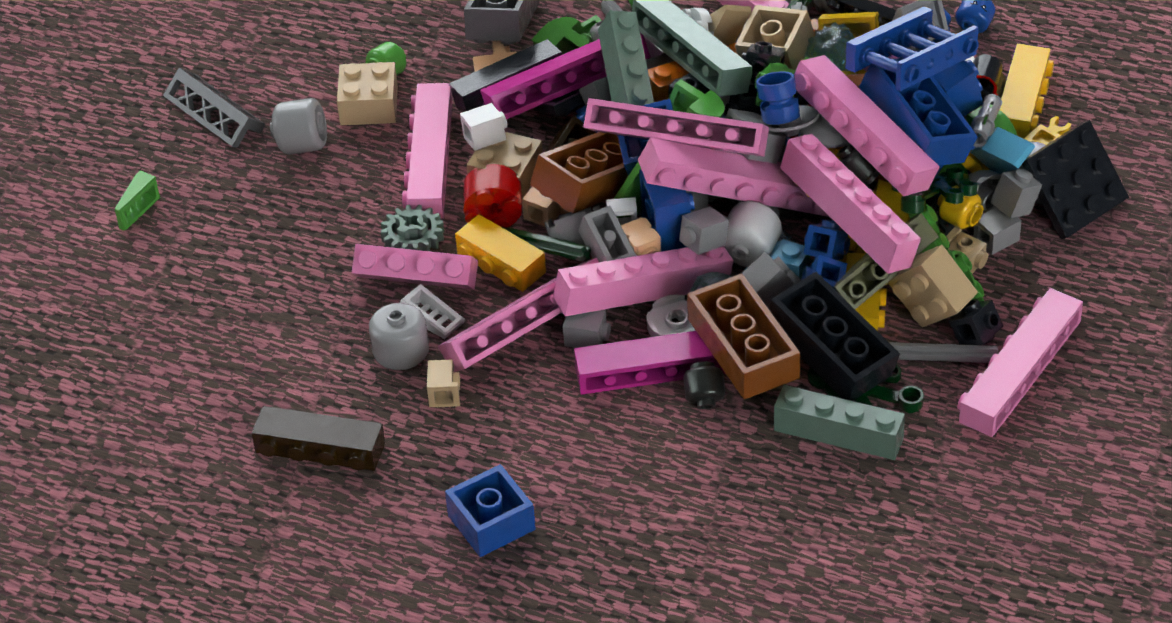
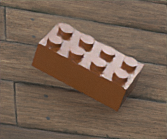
[530,132,628,214]
[687,273,800,400]

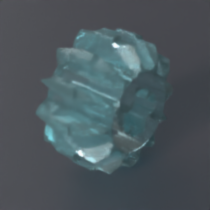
[807,22,855,69]

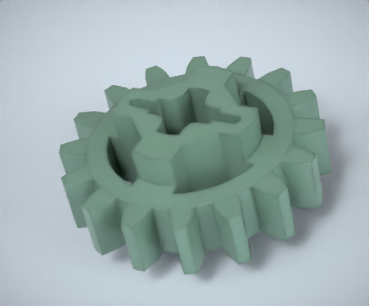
[380,205,445,251]

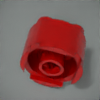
[463,164,522,227]

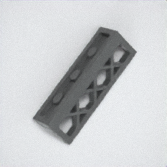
[163,67,266,148]

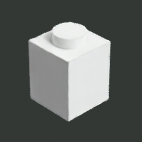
[460,103,507,151]

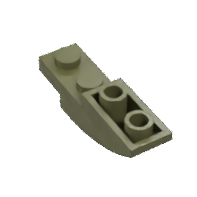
[833,213,939,309]

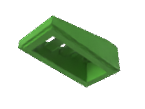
[115,170,160,231]

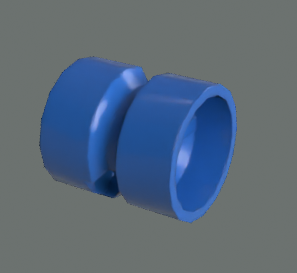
[756,71,800,125]

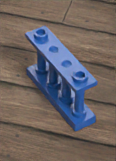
[845,6,979,91]

